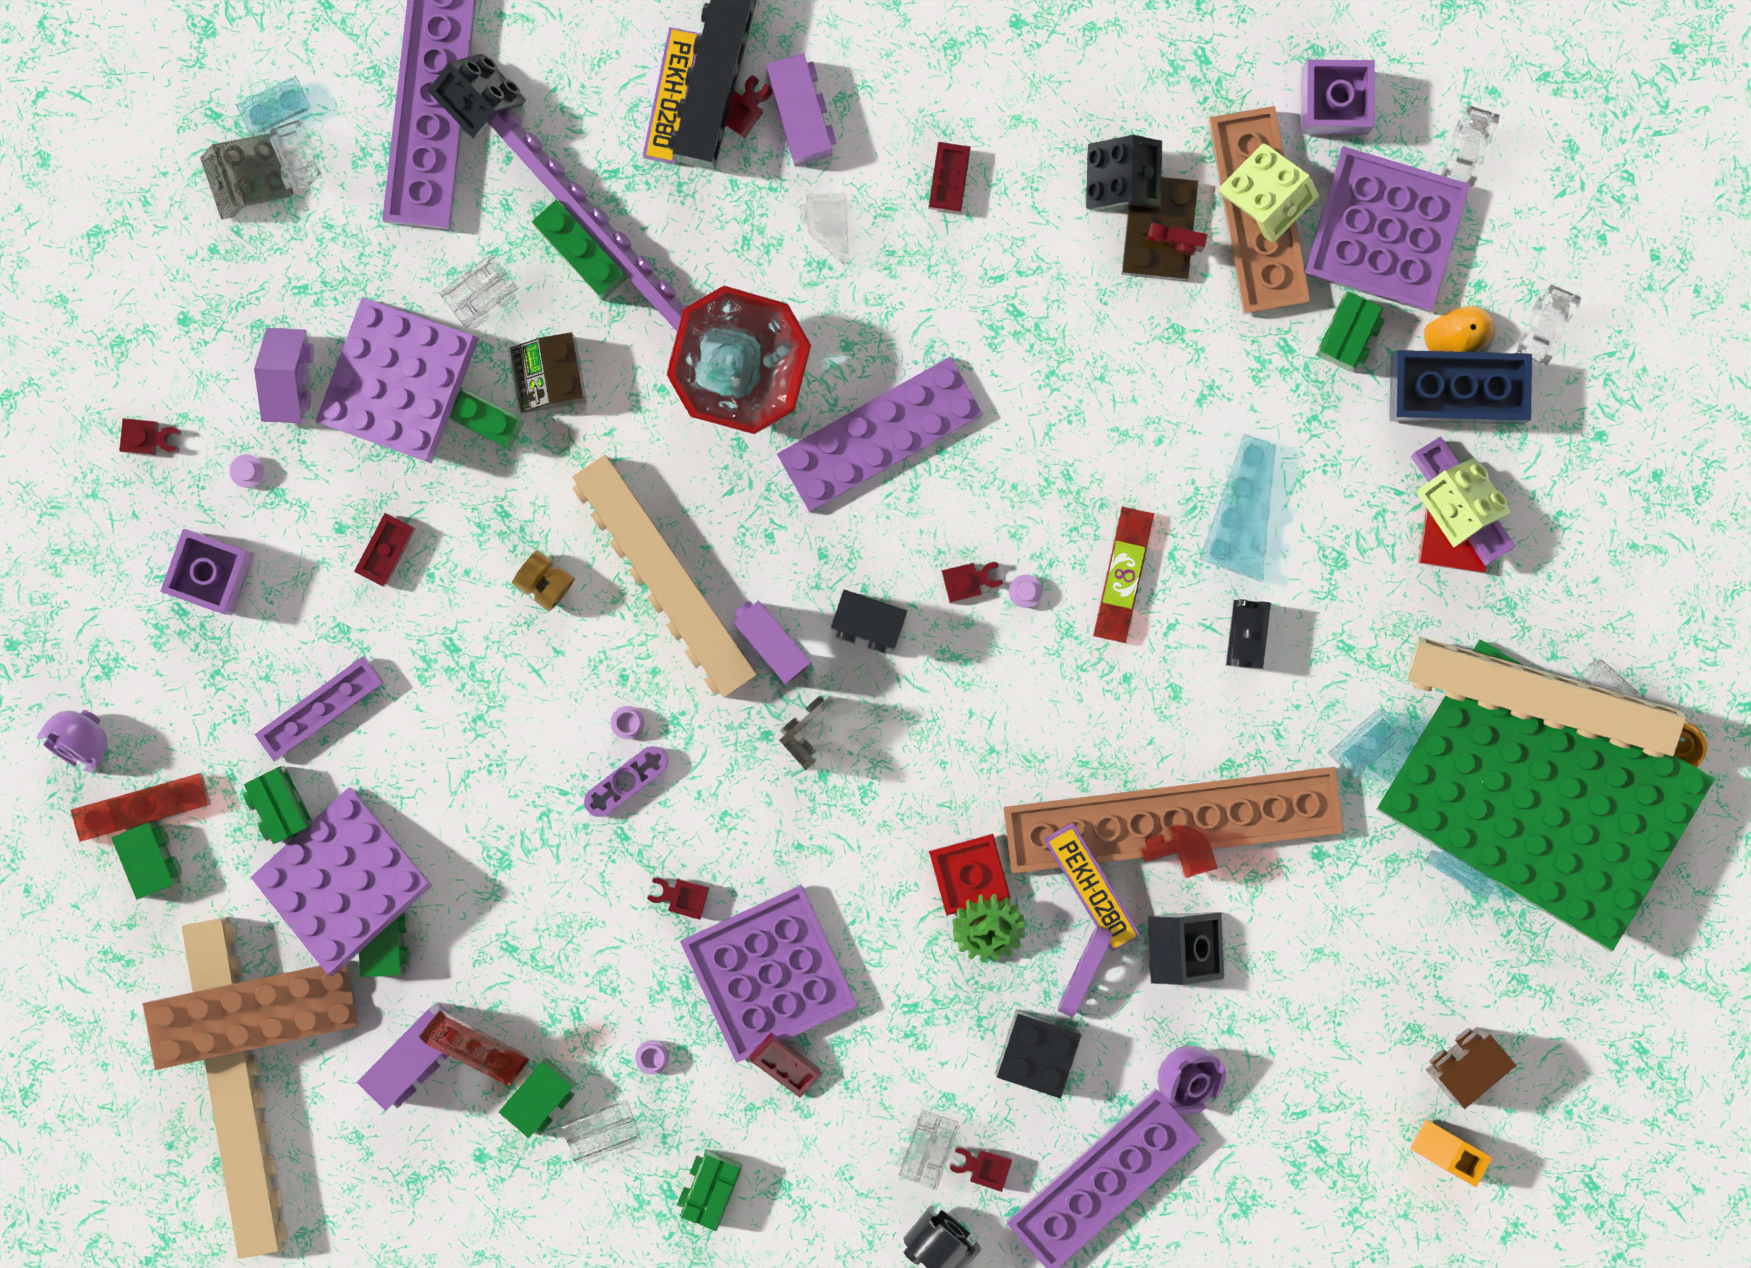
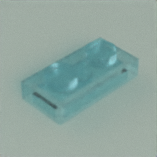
[235,76,312,137]
[1425,850,1494,900]

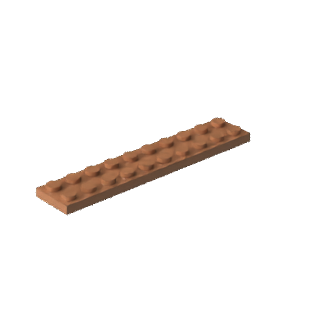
[1003,766,1344,874]

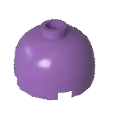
[37,710,108,773]
[1157,1045,1226,1115]

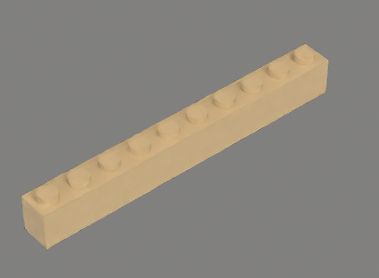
[181,917,288,1259]

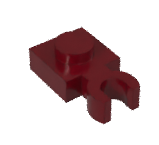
[726,75,773,139]
[1147,223,1208,256]
[119,418,181,456]
[941,562,1003,603]
[647,877,710,920]
[949,1146,1012,1192]

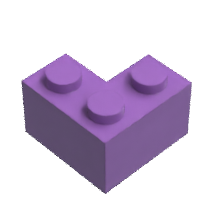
[254,328,314,424]

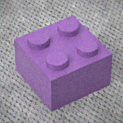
[1301,59,1375,135]
[160,529,255,616]

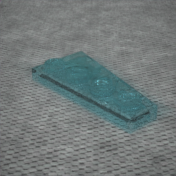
[1199,434,1276,582]

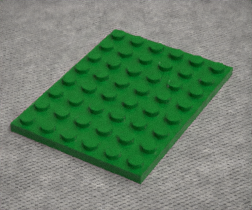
[1376,639,1715,952]

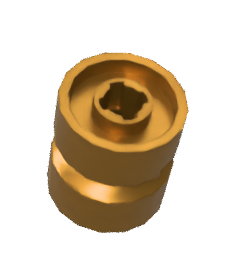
[511,550,575,612]

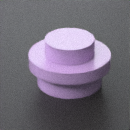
[230,454,264,488]
[1009,575,1042,608]
[611,706,644,739]
[635,1040,669,1074]

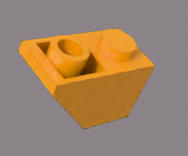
[1410,1119,1492,1187]

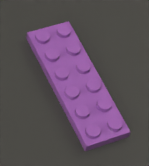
[777,356,983,512]
[1006,1088,1201,1268]

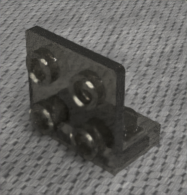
[200,133,294,220]
[779,695,834,771]

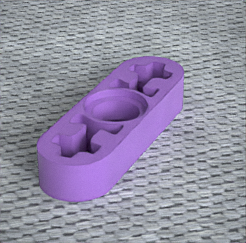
[584,746,669,817]
[1057,925,1113,1017]

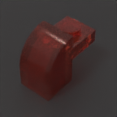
[1138,824,1218,878]

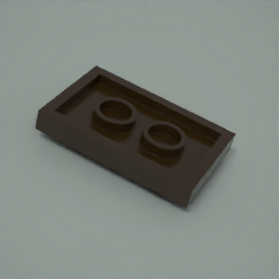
[1121,177,1198,281]

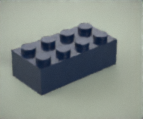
[1389,350,1532,425]

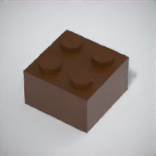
[1426,1027,1517,1109]

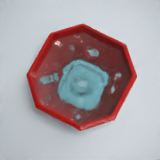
[666,285,811,435]

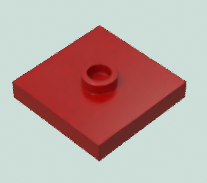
[1418,507,1487,574]
[929,833,1011,916]

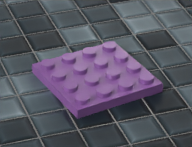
[1305,146,1470,313]
[315,297,479,464]
[250,787,432,977]
[680,884,858,1063]

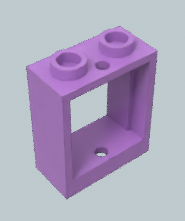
[733,600,812,685]

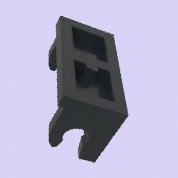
[1225,599,1271,670]

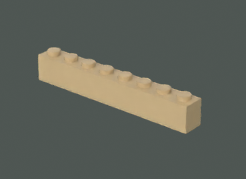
[572,455,758,698]
[1407,636,1686,758]

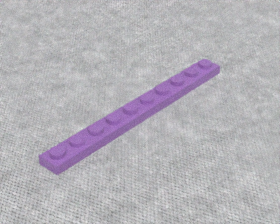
[489,110,687,331]

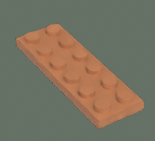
[1208,106,1310,315]
[142,965,358,1070]

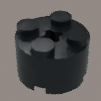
[903,1206,981,1268]

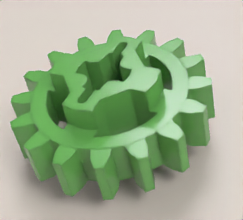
[952,894,1025,963]

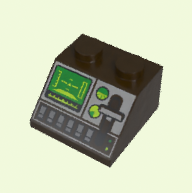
[510,332,587,413]

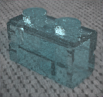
[1328,709,1405,778]

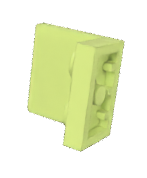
[1219,143,1319,243]
[1416,458,1511,547]

